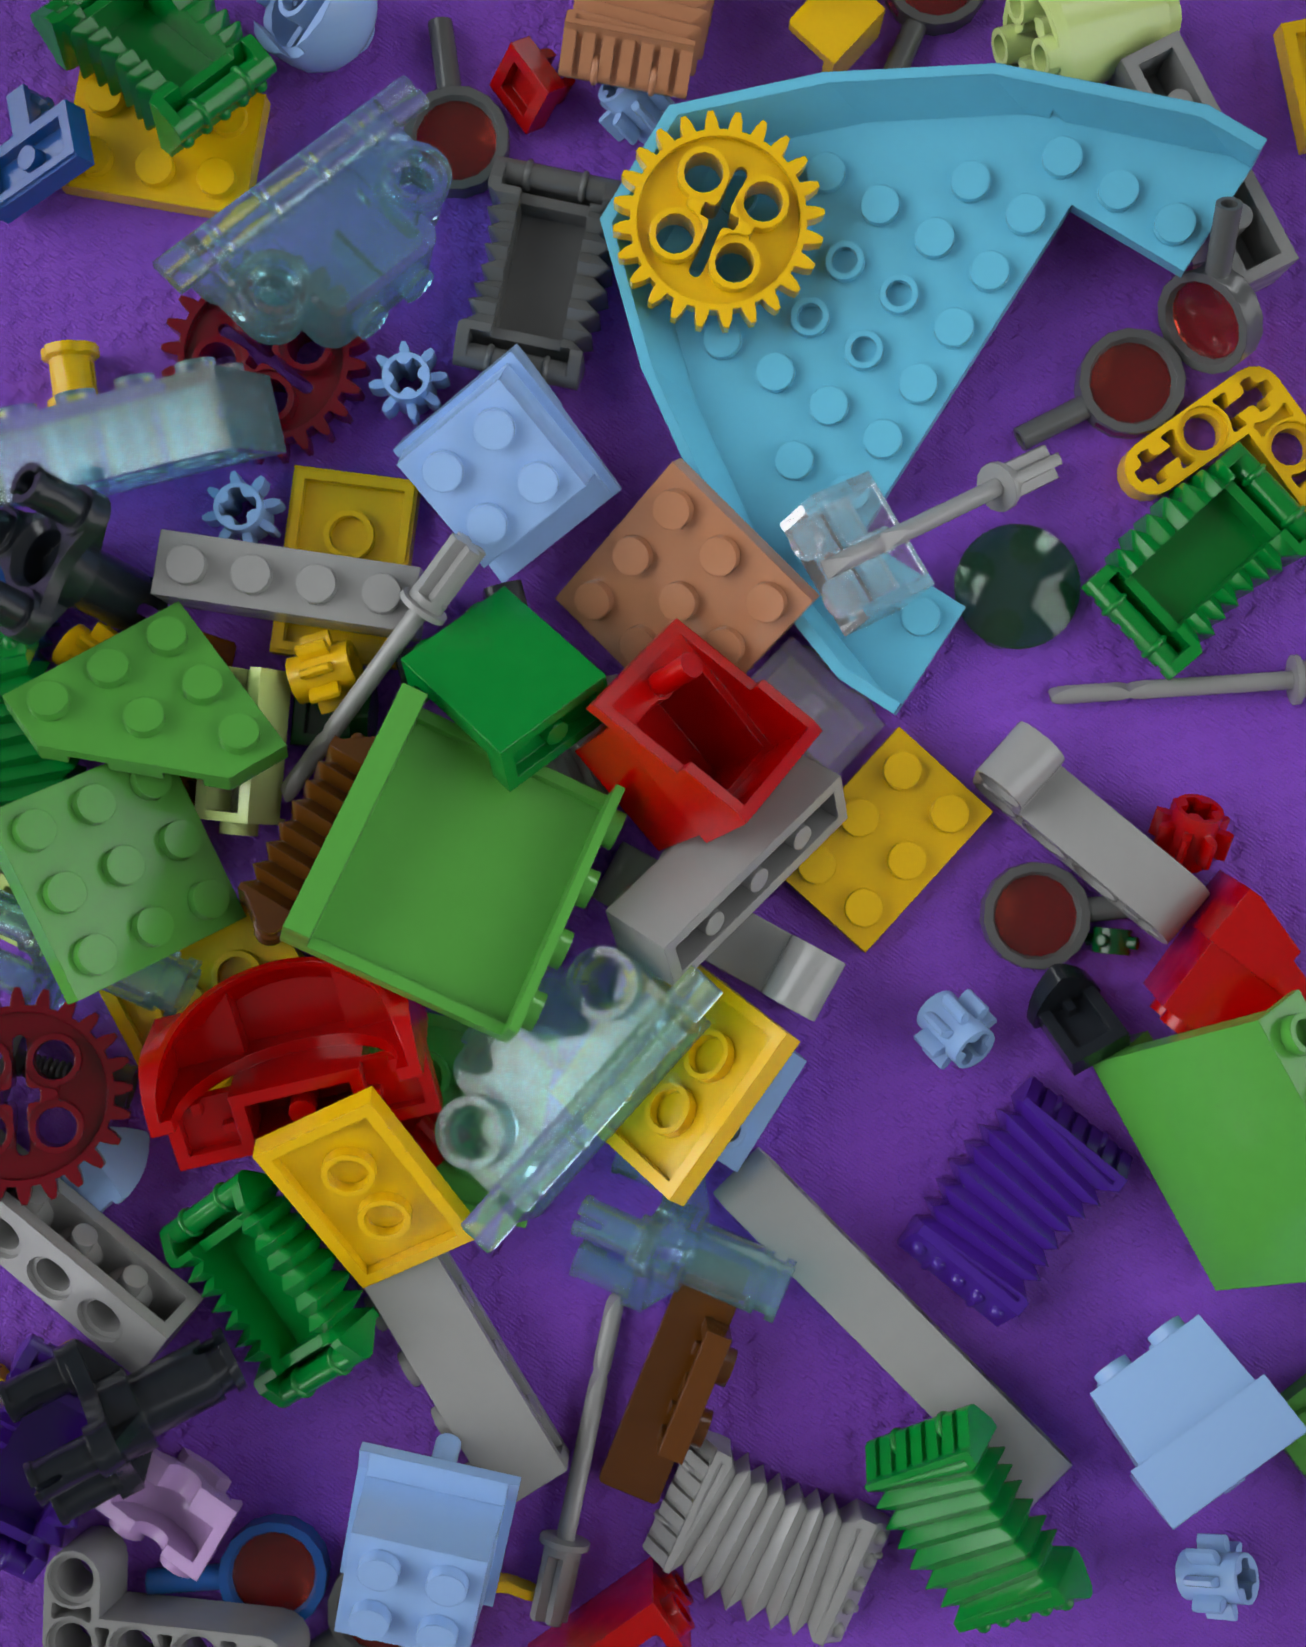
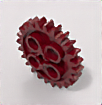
[161,254,371,465]
[0,987,134,1206]

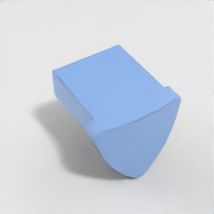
[59,1127,150,1213]

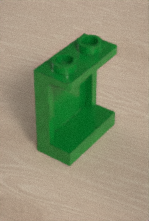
[401,586,608,792]

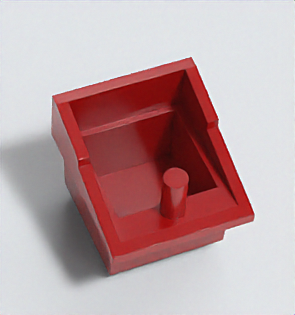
[575,618,823,851]
[1143,870,1306,1034]

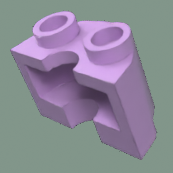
[95,1447,243,1582]

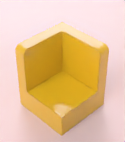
[789,0,886,72]

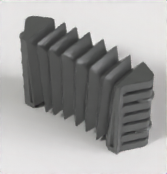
[452,155,621,391]

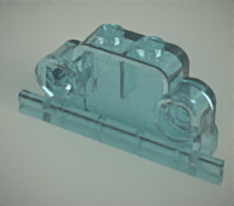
[153,75,452,348]
[435,946,723,1253]

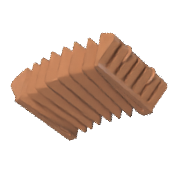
[558,0,715,100]

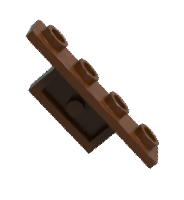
[599,1241,752,1504]

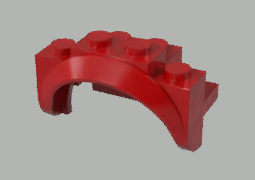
[138,957,443,1172]

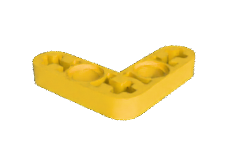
[1117,366,1306,511]

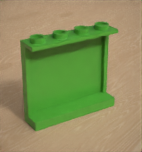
[280,683,627,1044]
[1093,989,1306,1291]

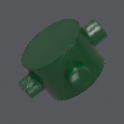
[1084,927,1140,956]

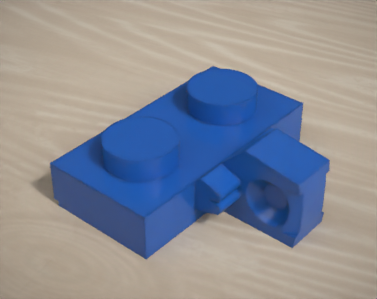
[0,84,95,224]

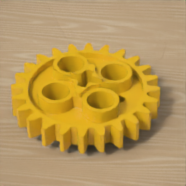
[612,110,825,333]

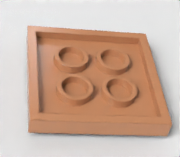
[555,458,820,674]

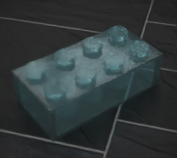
[0,357,287,507]

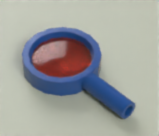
[145,1513,331,1620]

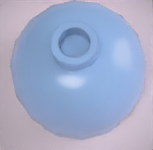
[254,0,378,73]

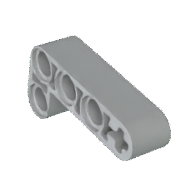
[973,721,1210,945]
[592,841,846,1022]
[42,1525,311,1647]

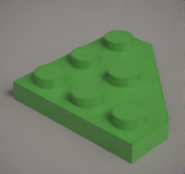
[2,601,288,790]

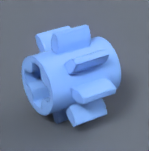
[598,84,675,145]
[368,341,451,427]
[202,471,286,543]
[914,989,997,1070]
[1175,1533,1259,1621]

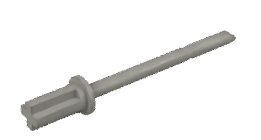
[820,445,1063,580]
[280,532,486,802]
[1048,654,1306,705]
[530,1293,624,1627]

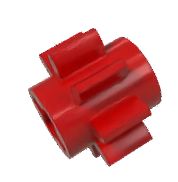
[1148,794,1234,873]

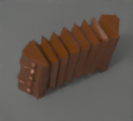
[237,732,376,946]

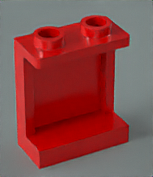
[528,1557,695,1647]

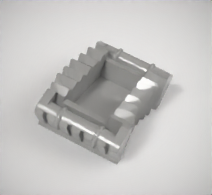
[642,1430,891,1647]

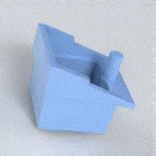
[393,344,621,583]
[1090,1314,1306,1530]
[334,1433,521,1647]

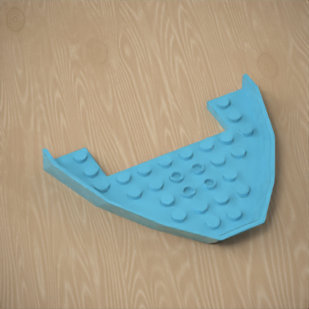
[600,63,1267,715]

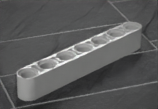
[713,1147,1073,1508]

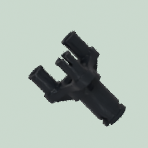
[0,462,168,645]
[0,1327,248,1526]

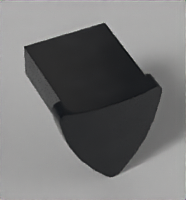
[1027,964,1130,1076]

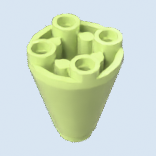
[991,0,1182,84]

